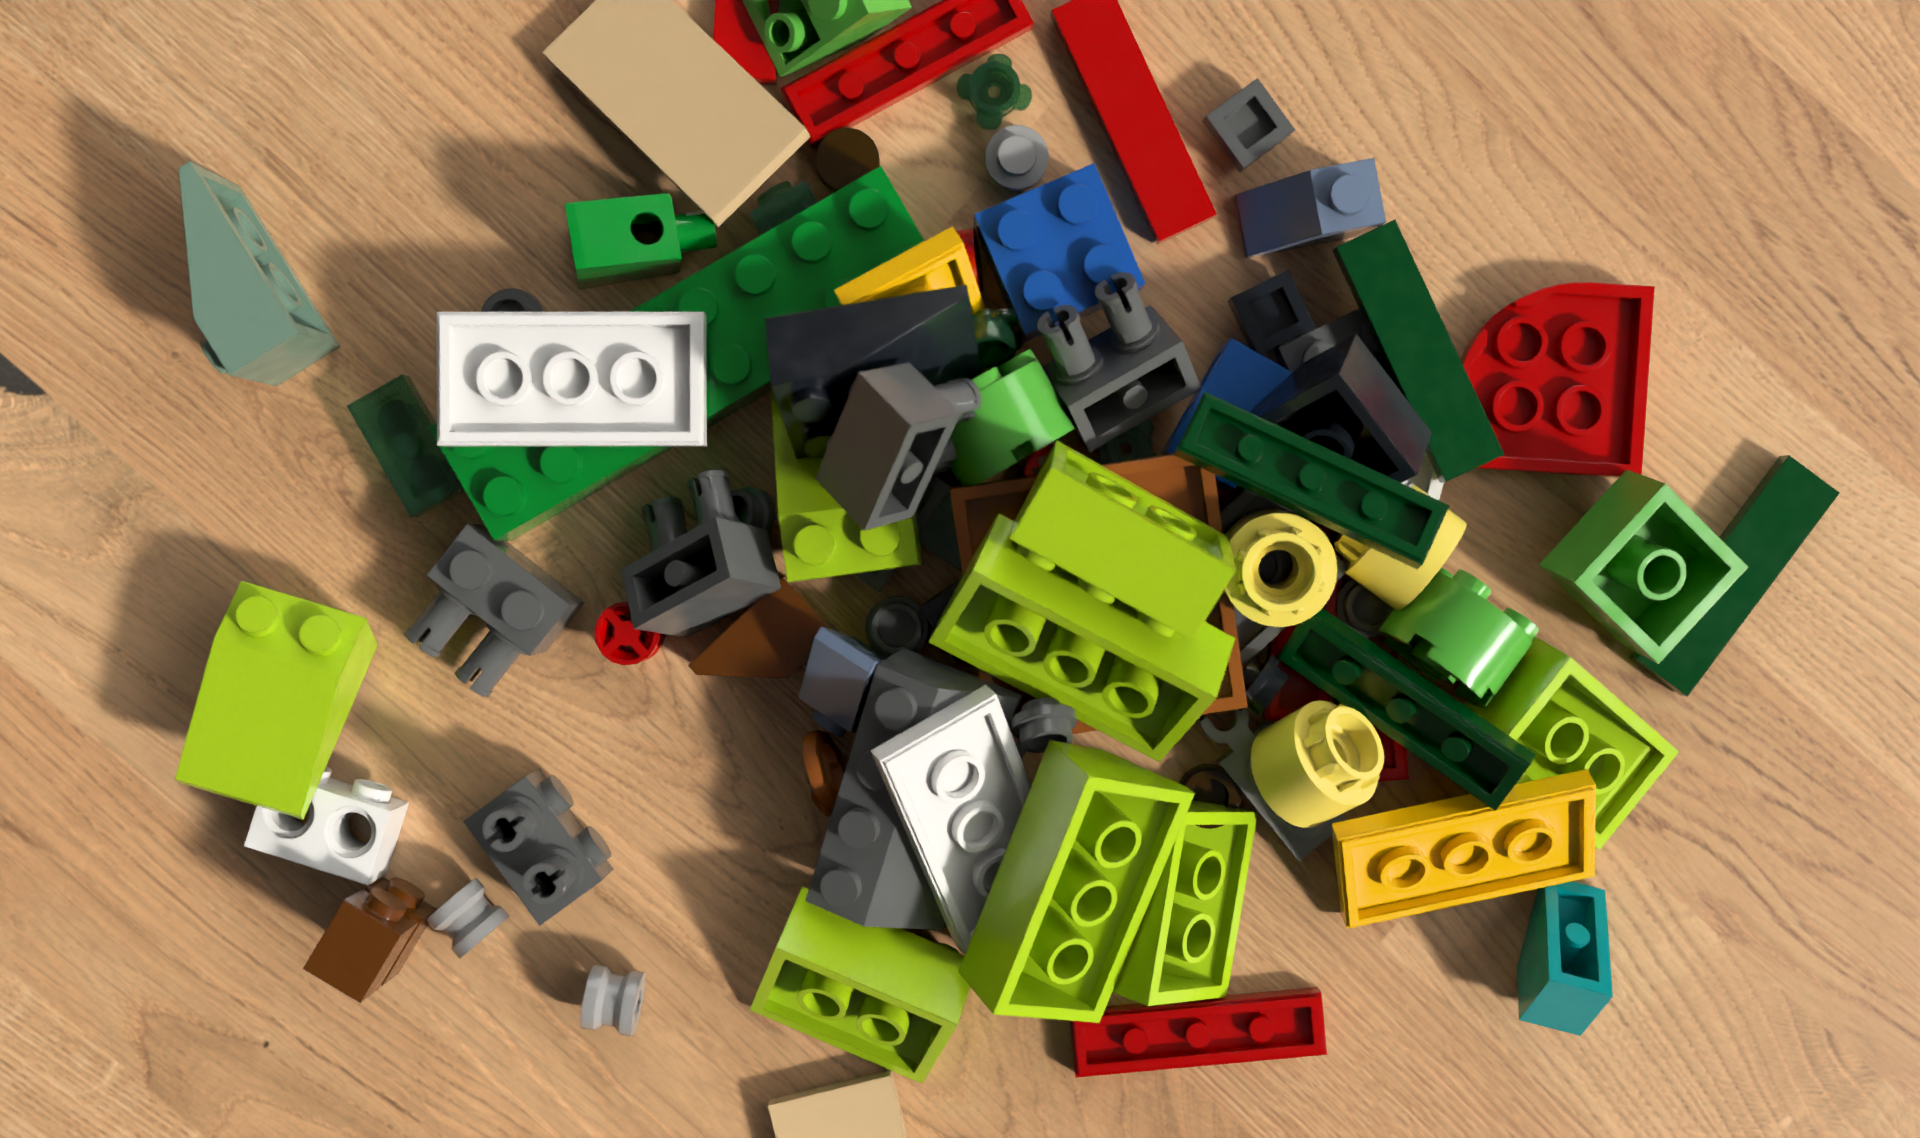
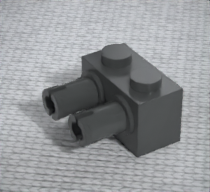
[1037,272,1202,453]
[815,362,981,531]
[621,470,781,638]
[404,524,585,698]
[463,768,614,926]

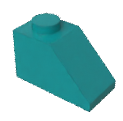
[1517,881,1613,1036]

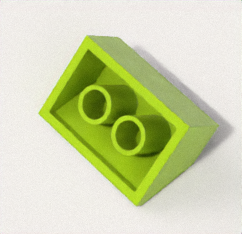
[1010,440,1236,640]
[1112,800,1258,1006]
[749,886,970,1084]

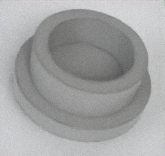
[985,125,1049,191]

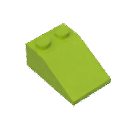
[771,390,924,582]
[175,581,378,820]
[1464,636,1679,850]

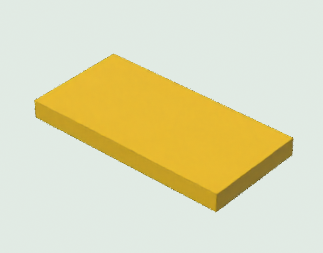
[1331,769,1596,929]

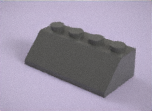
[805,648,1022,930]

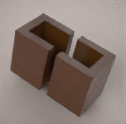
[303,877,437,1003]

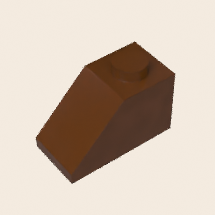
[688,577,840,678]

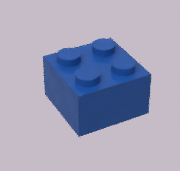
[973,163,1146,343]

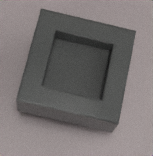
[1203,78,1295,172]

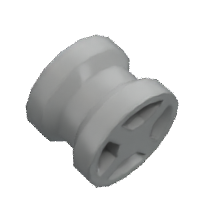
[426,878,509,959]
[580,964,646,1037]

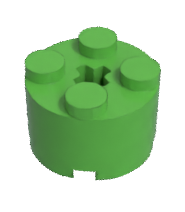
[950,349,1075,486]
[1377,567,1539,708]

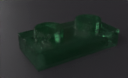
[347,374,465,518]

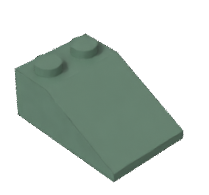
[178,161,341,386]

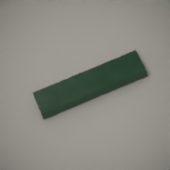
[1332,220,1505,483]
[1174,391,1450,570]
[1629,455,1839,697]
[1277,608,1536,811]

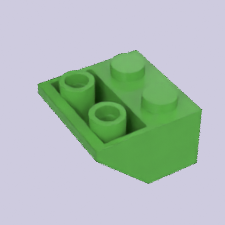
[742,0,912,77]

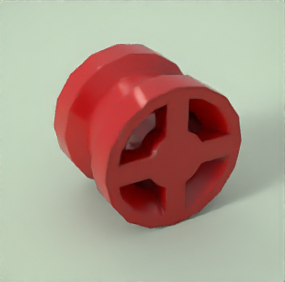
[594,601,666,666]

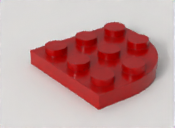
[1460,282,1655,478]

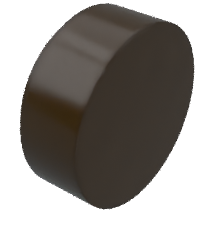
[816,128,880,192]
[1179,764,1241,829]

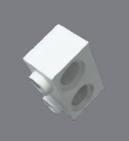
[244,767,409,885]

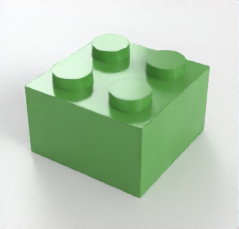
[1539,469,1748,664]

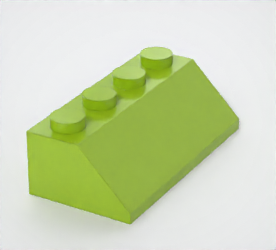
[928,514,1236,762]
[958,740,1195,1023]

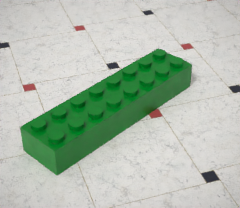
[428,166,924,541]

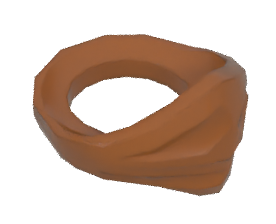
[802,730,847,817]

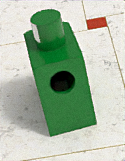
[564,193,717,290]

